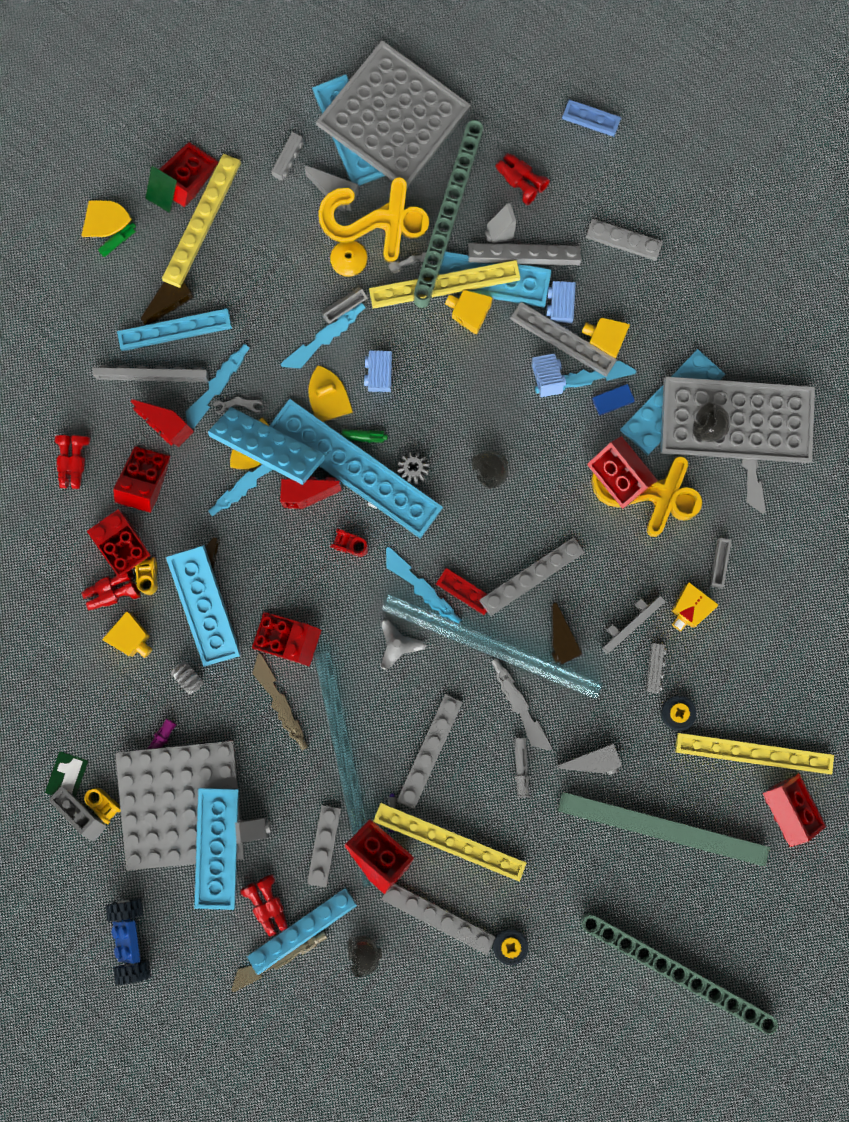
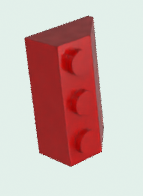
[587,436,658,509]
[763,774,826,847]

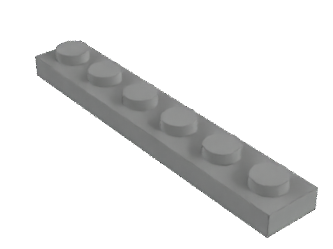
[468,243,581,265]
[510,302,617,377]
[93,365,209,382]
[479,537,585,616]
[397,694,463,809]
[381,884,496,955]

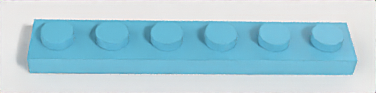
[117,308,232,351]
[247,888,357,975]

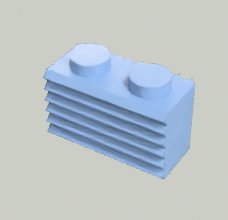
[547,281,575,324]
[364,351,392,392]
[532,353,566,397]

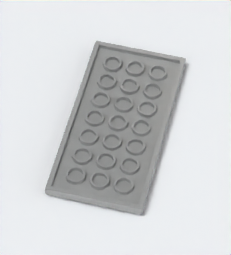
[660,377,815,463]

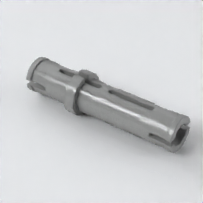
[514,738,530,798]

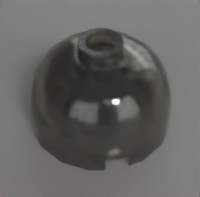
[693,402,730,442]
[472,450,508,489]
[348,936,382,978]

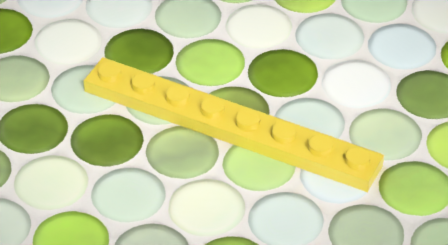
[162,154,241,288]
[369,260,520,308]
[675,733,834,775]
[373,803,526,882]

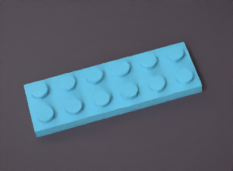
[312,75,385,186]
[439,252,551,308]
[620,349,725,456]
[208,407,325,485]
[166,545,241,667]
[194,788,239,910]

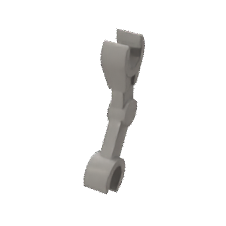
[389,252,432,273]
[213,397,263,415]

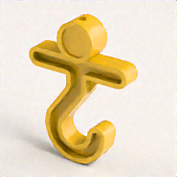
[318,177,429,262]
[591,457,702,537]

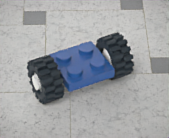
[105,898,151,985]

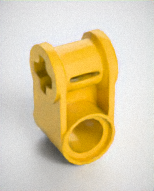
[135,557,158,595]
[84,788,121,824]

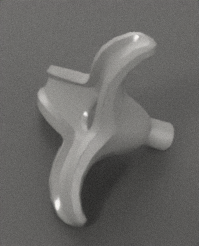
[381,619,426,670]

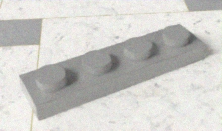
[586,219,663,261]
[307,805,341,887]

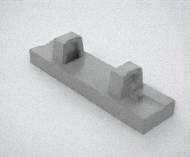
[601,596,666,654]

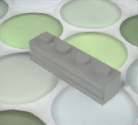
[271,132,304,181]
[320,287,368,324]
[709,538,732,588]
[646,643,666,693]

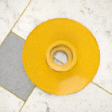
[330,241,367,277]

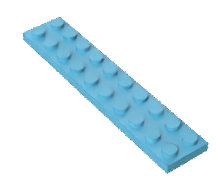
[269,399,443,539]

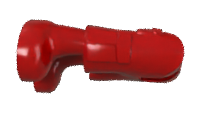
[495,153,550,206]
[54,435,90,489]
[81,570,141,610]
[240,874,288,937]

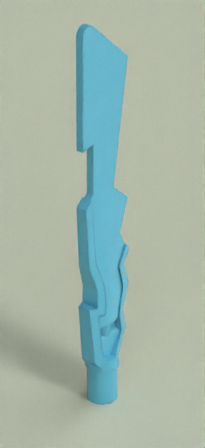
[281,303,366,369]
[186,344,250,430]
[535,360,636,394]
[208,464,273,516]
[386,547,462,625]

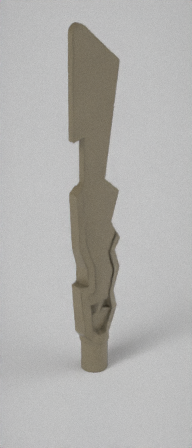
[252,654,309,751]
[231,931,328,992]

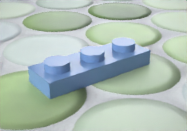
[562,100,621,137]

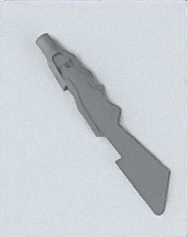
[741,459,766,514]
[491,658,552,751]

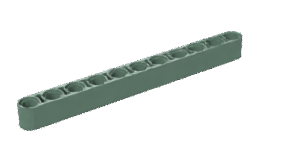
[413,120,483,308]
[557,792,770,867]
[580,913,778,1034]

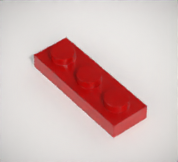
[436,568,488,615]

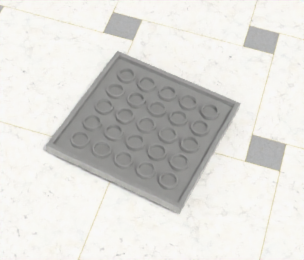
[316,40,471,189]
[115,740,245,871]

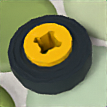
[661,696,697,731]
[493,928,528,965]

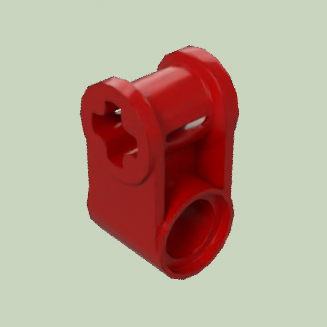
[330,529,369,557]

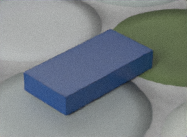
[592,384,635,416]

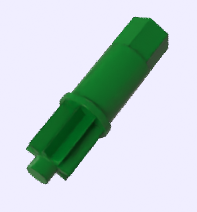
[97,222,136,257]
[342,429,388,443]

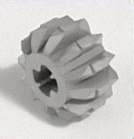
[397,452,429,485]
[171,661,203,694]

